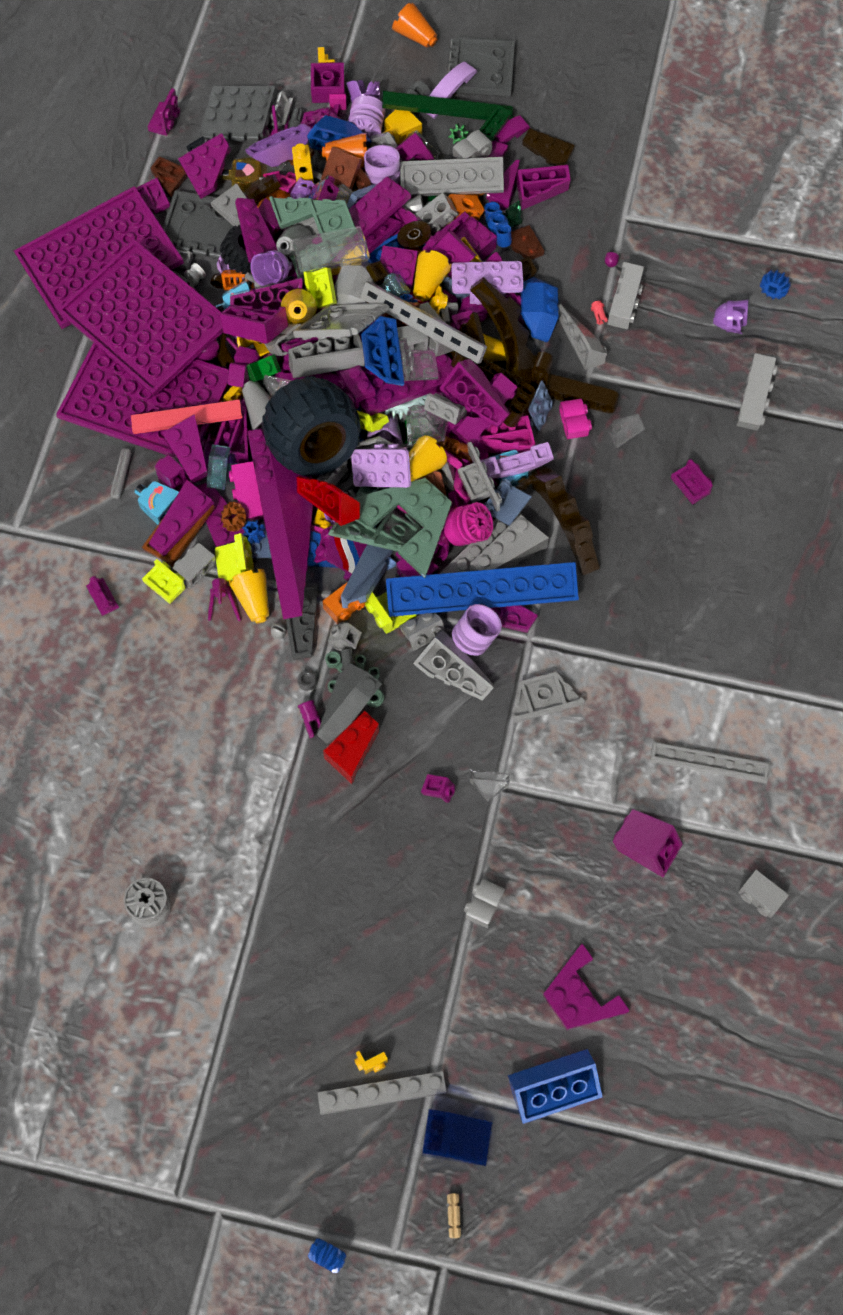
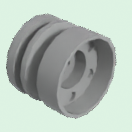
[123,878,171,928]

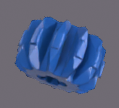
[760,270,791,300]
[308,1239,346,1273]

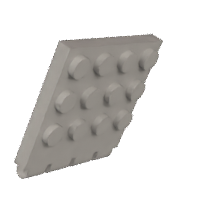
[293,303,389,340]

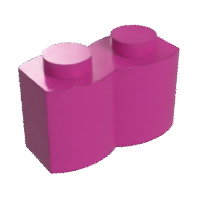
[559,399,592,439]

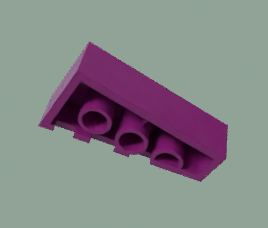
[230,276,302,312]

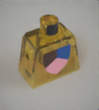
[222,158,261,192]

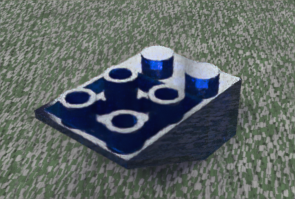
[422,1109,492,1166]

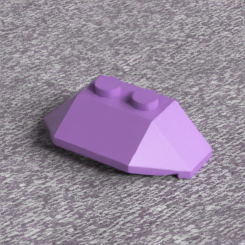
[245,123,311,167]

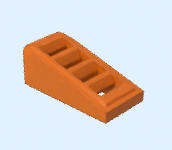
[221,270,255,290]

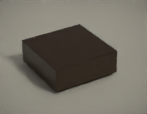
[366,261,390,283]

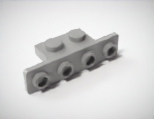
[458,442,502,512]

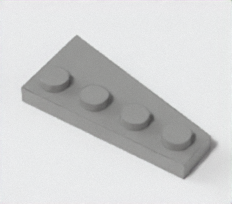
[211,183,246,227]

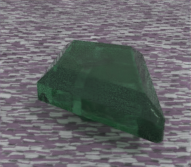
[502,200,522,227]

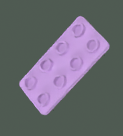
[452,261,523,305]
[351,444,411,488]

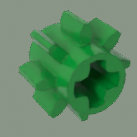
[449,123,470,144]

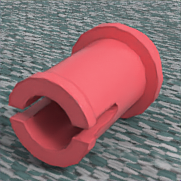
[591,301,608,325]

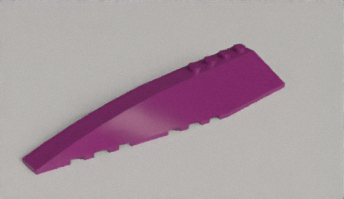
[247,428,314,619]

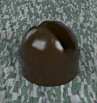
[210,273,223,289]

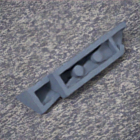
[341,544,393,608]

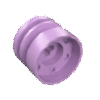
[348,95,386,138]
[364,145,401,186]
[452,604,502,656]

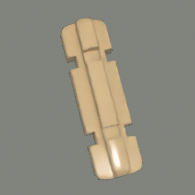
[447,1193,461,1238]

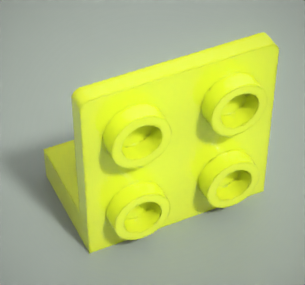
[215,533,255,582]

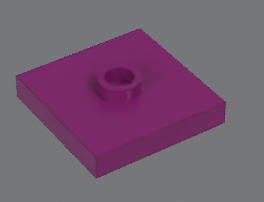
[428,230,476,279]

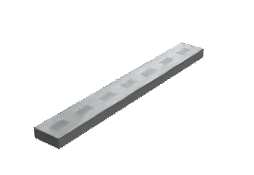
[360,281,487,364]

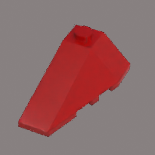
[297,476,360,526]

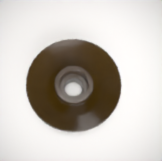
[397,221,431,248]

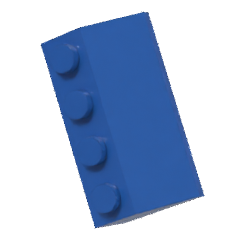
[508,1049,603,1124]

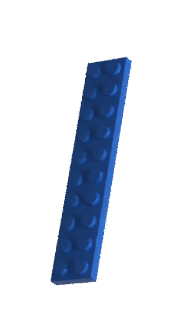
[386,562,579,617]

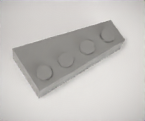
[288,334,365,378]
[736,353,778,431]
[470,515,549,571]

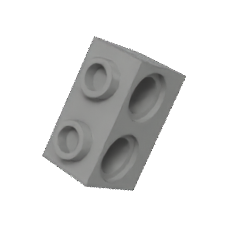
[415,192,459,235]

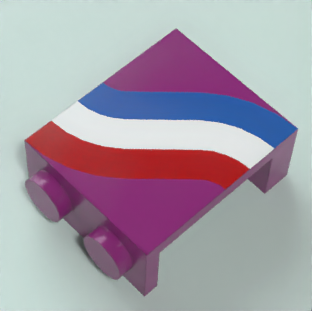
[314,526,367,581]

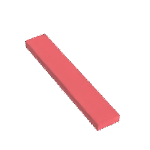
[131,400,242,434]

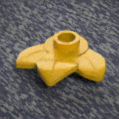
[429,286,448,315]

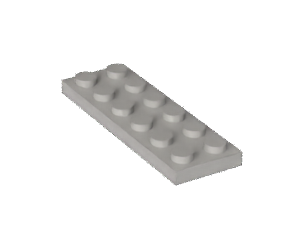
[400,157,504,197]

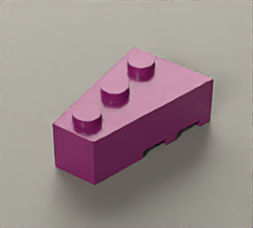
[516,165,571,211]
[220,305,288,344]
[213,406,250,464]
[162,414,208,484]

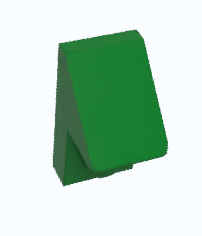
[247,354,281,382]

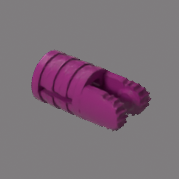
[297,700,322,738]

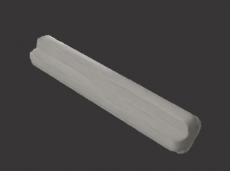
[110,448,132,499]

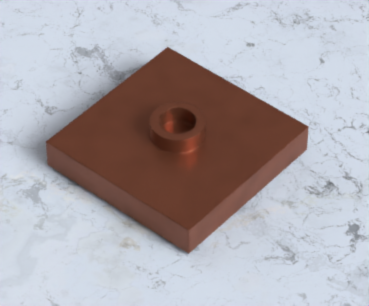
[321,147,362,193]

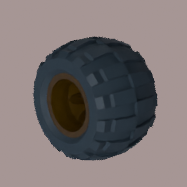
[262,376,361,477]

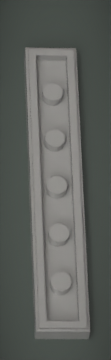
[650,741,770,783]

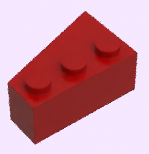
[323,711,379,784]

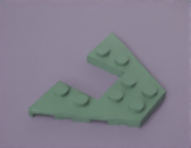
[269,196,357,289]
[354,478,452,578]
[328,487,422,552]

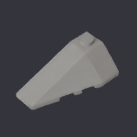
[558,304,607,370]
[413,630,495,701]

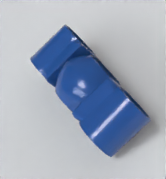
[484,202,512,248]

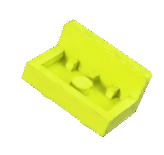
[303,267,337,309]
[357,411,389,433]
[142,559,186,604]

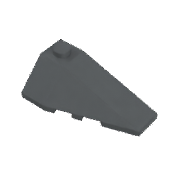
[316,663,382,745]

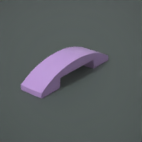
[426,62,477,119]
[480,442,554,479]

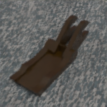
[217,333,234,368]

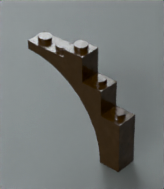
[470,277,537,384]
[528,466,600,576]

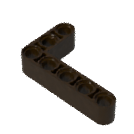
[451,352,536,427]
[531,352,619,414]

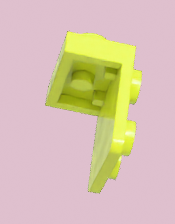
[365,592,417,634]

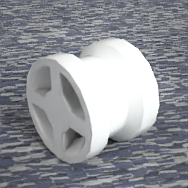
[184,263,206,286]

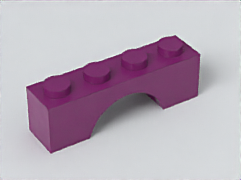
[452,373,517,444]

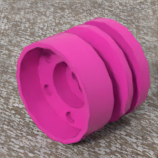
[443,502,493,547]

